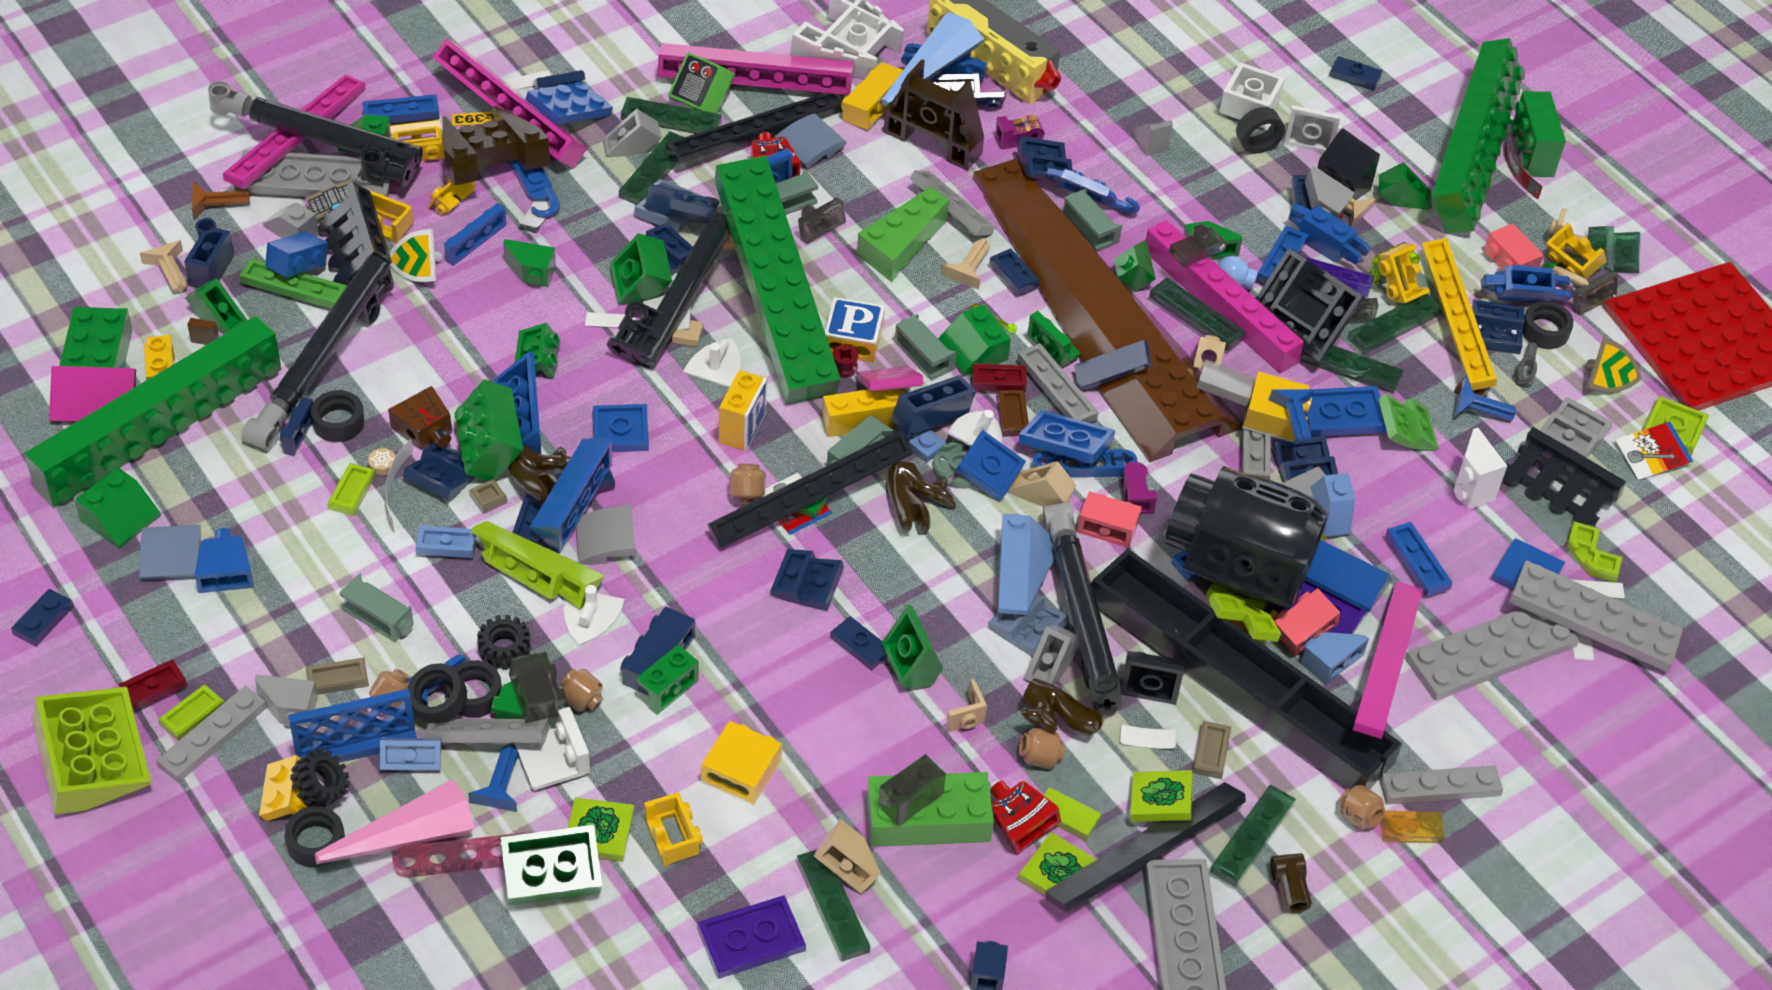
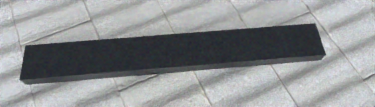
[666,92,843,164]
[707,429,913,549]
[1045,782,1246,913]

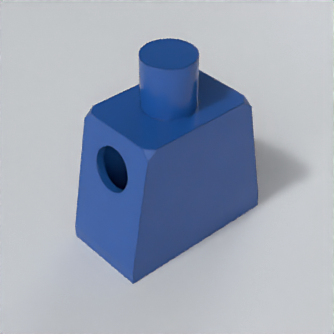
[195,528,254,593]

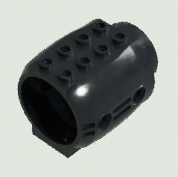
[1165,466,1330,609]

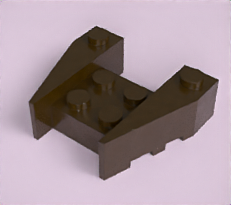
[884,59,984,171]
[442,106,550,186]

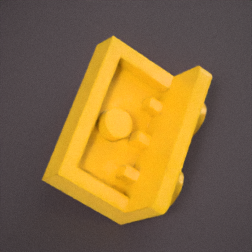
[259,755,310,821]

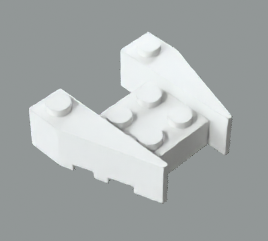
[790,0,904,79]

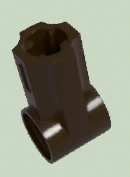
[1270,853,1312,914]

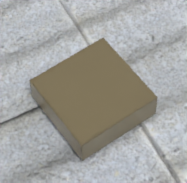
[469,479,507,514]

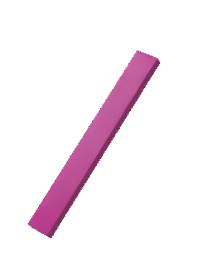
[223,74,366,189]
[1353,581,1423,739]

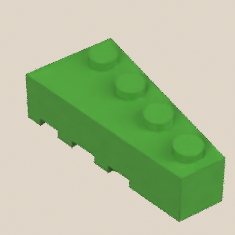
[857,187,949,282]

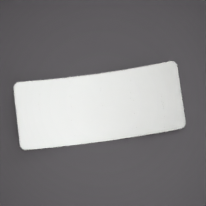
[518,200,551,227]
[1120,724,1176,749]

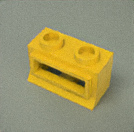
[390,120,445,161]
[369,190,414,244]
[1546,222,1607,280]
[1378,244,1430,303]
[144,335,175,380]
[644,792,703,867]

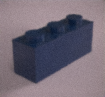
[891,375,976,436]
[620,606,696,696]

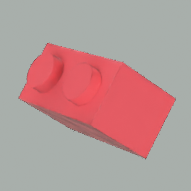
[1484,223,1544,270]
[1077,491,1142,548]
[1274,588,1340,656]

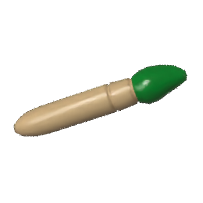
[1542,263,1589,288]

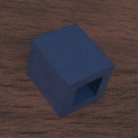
[970,941,1008,990]

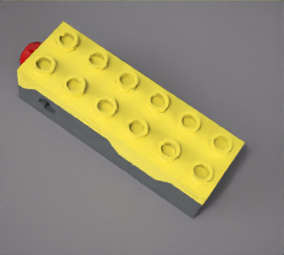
[927,0,1061,104]

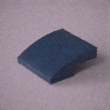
[1016,136,1073,180]
[646,223,693,275]
[1471,299,1524,354]
[1272,436,1338,482]
[403,443,475,500]
[770,549,844,610]

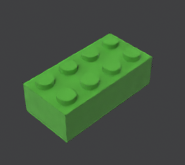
[866,772,994,847]

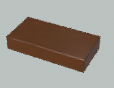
[997,390,1029,437]

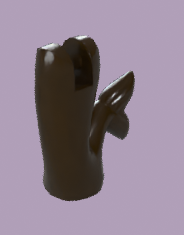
[507,446,571,505]
[888,462,956,533]
[1021,678,1104,737]

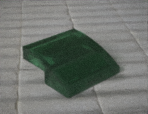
[1586,226,1641,273]

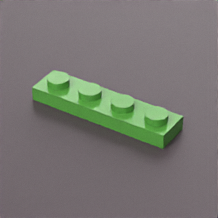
[239,258,347,309]

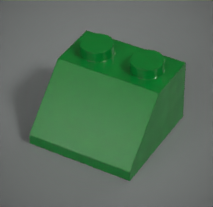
[610,233,673,305]
[938,304,1011,377]
[75,467,161,549]
[881,605,943,687]

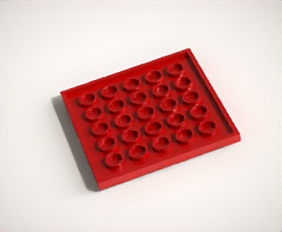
[1603,261,1772,411]

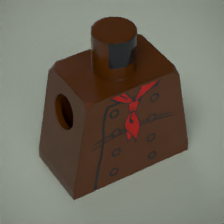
[388,386,452,448]

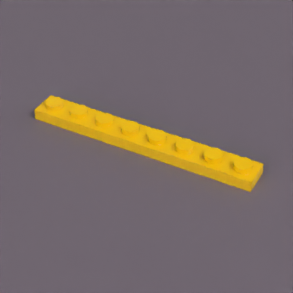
[1422,238,1497,390]

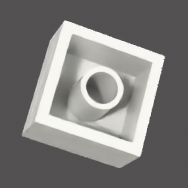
[1219,62,1285,128]

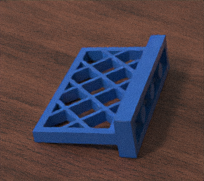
[288,689,417,763]

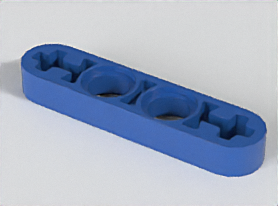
[1032,449,1137,478]

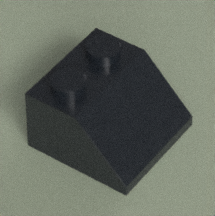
[1317,128,1380,200]
[1120,650,1185,705]

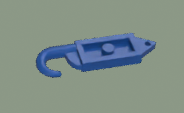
[511,159,560,217]
[1046,168,1140,214]

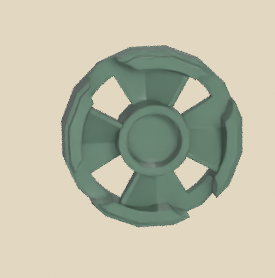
[933,442,976,489]

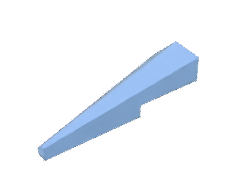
[881,12,984,107]

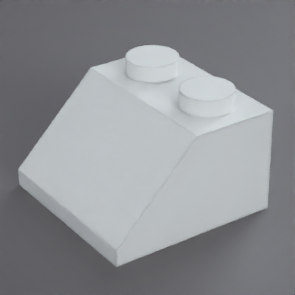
[1284,105,1341,153]
[1453,428,1507,510]

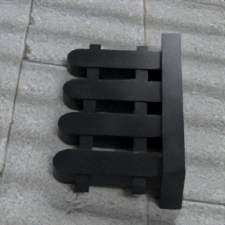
[318,180,392,286]
[1504,427,1626,526]

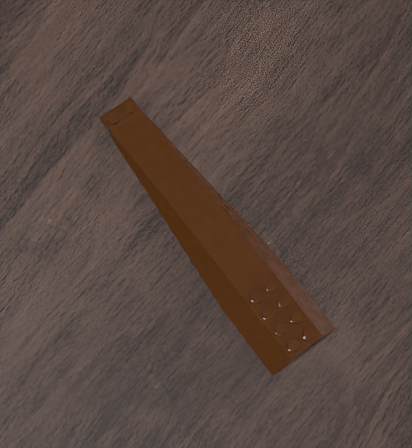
[973,158,1242,463]

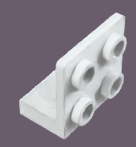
[515,707,590,790]

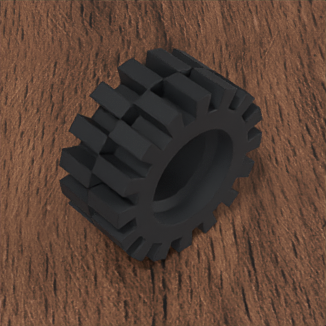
[477,615,531,670]
[290,749,350,807]

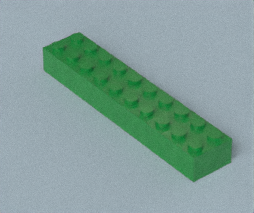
[1431,38,1525,234]
[714,156,840,405]
[24,316,282,508]

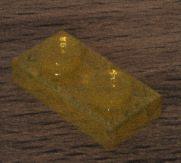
[1381,811,1445,844]

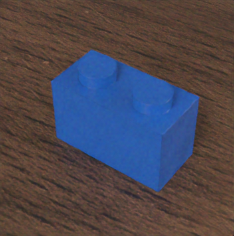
[265,231,328,278]

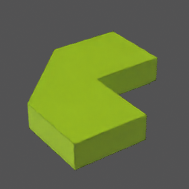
[1567,521,1623,583]
[1208,593,1281,642]

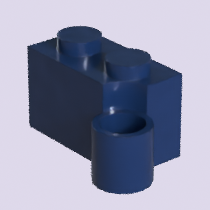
[184,218,234,286]

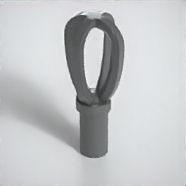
[1515,342,1538,386]

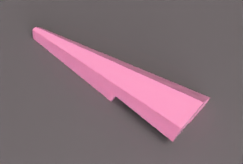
[315,780,474,864]

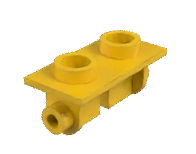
[427,179,476,215]

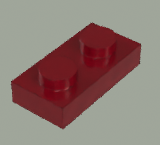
[972,364,1027,392]
[118,659,187,711]

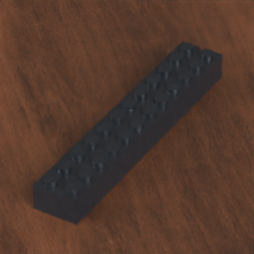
[1092,548,1402,789]

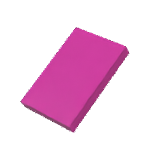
[49,366,136,422]
[856,366,924,391]

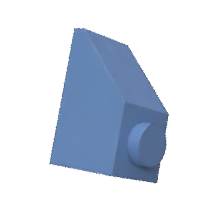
[1311,473,1355,538]
[1301,632,1369,685]

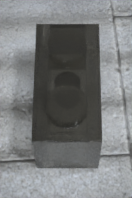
[509,651,566,723]
[878,754,946,826]

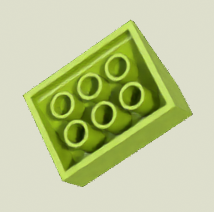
[33,687,151,815]

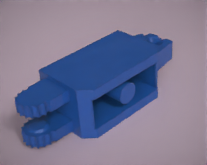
[900,43,987,79]
[1288,204,1371,264]
[1480,265,1571,303]

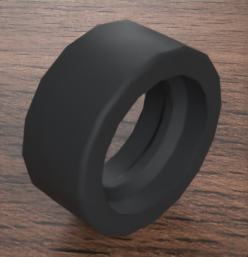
[1236,107,1285,154]
[1522,301,1574,349]
[311,390,364,442]
[446,660,502,718]
[408,663,467,723]
[284,806,345,867]

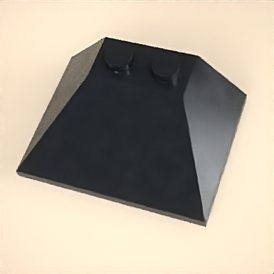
[1255,248,1365,363]

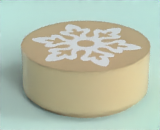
[368,448,396,475]

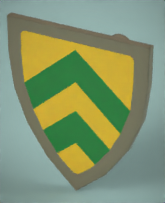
[1586,337,1642,393]

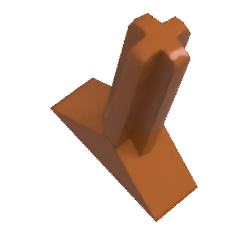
[192,181,250,220]

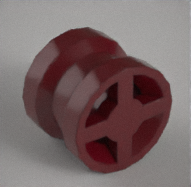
[832,344,859,378]

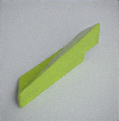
[471,521,604,609]

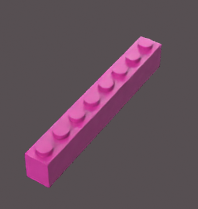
[432,38,588,169]
[658,43,854,95]
[1145,220,1304,374]

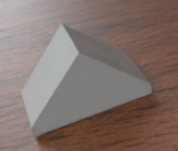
[1131,120,1173,156]

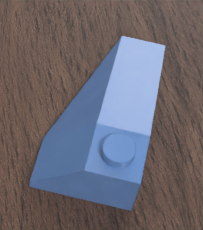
[998,514,1055,615]

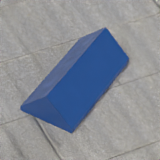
[494,351,541,454]
[529,437,612,553]
[1305,540,1392,612]

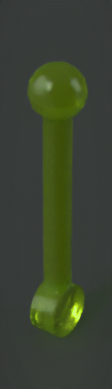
[971,304,1017,333]

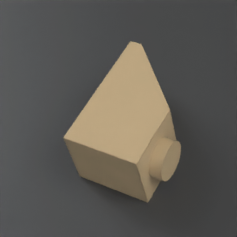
[1008,461,1076,507]
[814,819,881,894]

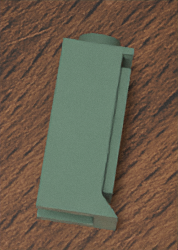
[776,168,818,215]
[1063,189,1122,252]
[895,314,957,381]
[827,415,894,465]
[339,572,414,643]

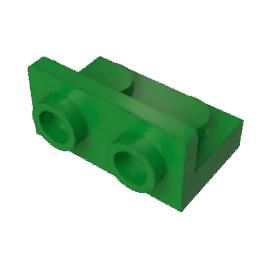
[1027,311,1080,367]
[514,323,560,379]
[637,645,699,715]

